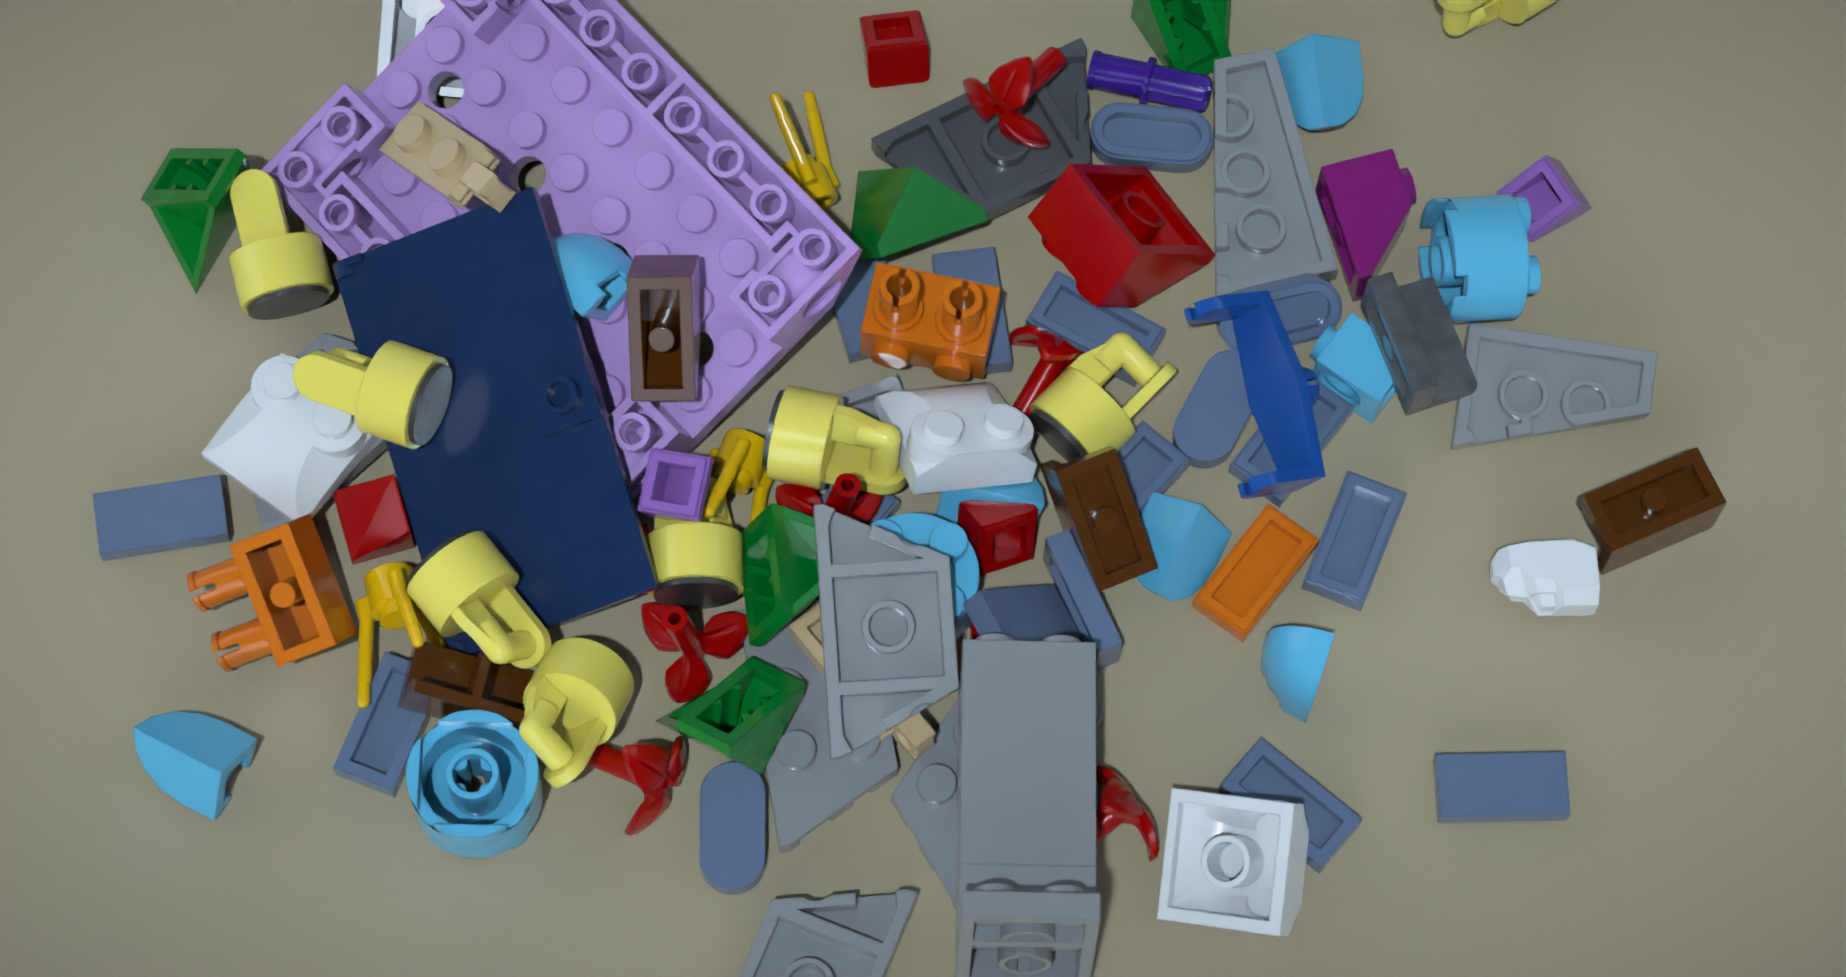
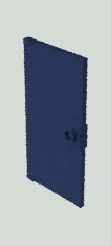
[332,187,661,657]

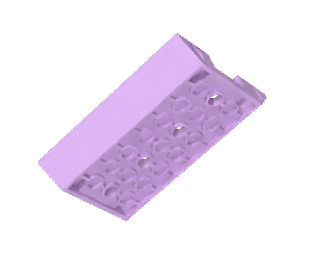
[261,0,863,500]

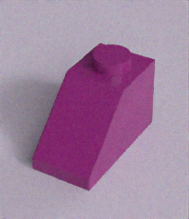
[1315,148,1417,302]

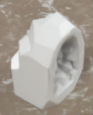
[1490,539,1600,616]

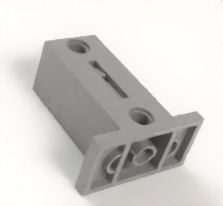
[954,633,1101,977]

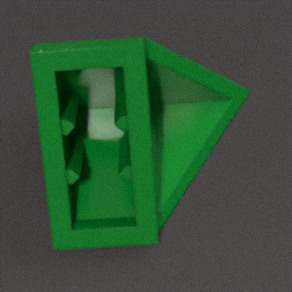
[1131,0,1232,75]
[141,148,250,294]
[850,167,988,259]
[741,503,819,647]
[656,656,805,775]

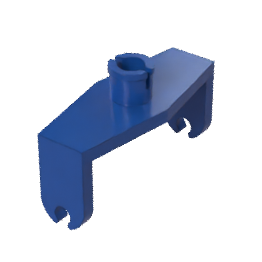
[1184,290,1326,499]

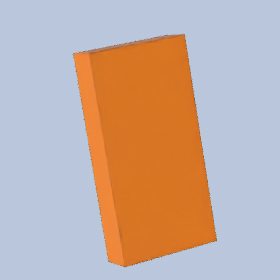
[1191,503,1319,643]

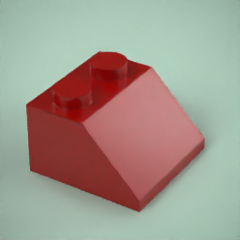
[1028,164,1216,307]

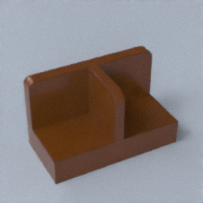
[1040,446,1158,592]
[1579,447,1727,575]
[397,642,534,730]

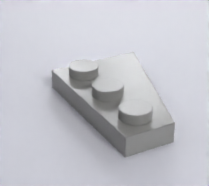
[1450,323,1658,450]

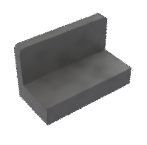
[1361,272,1478,415]

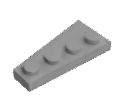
[1213,47,1338,297]

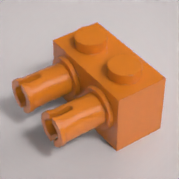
[860,262,1001,381]
[187,513,358,672]

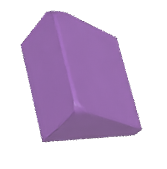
[1497,155,1591,242]
[637,447,714,522]

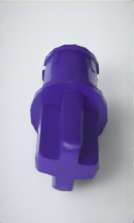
[1086,50,1212,111]

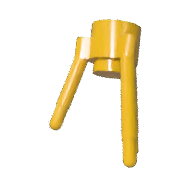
[769,90,841,210]
[703,428,774,594]
[355,562,447,708]

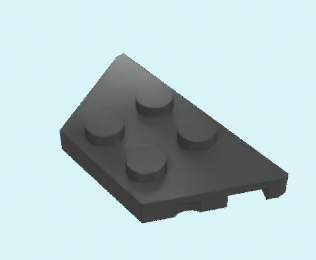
[871,38,1091,225]

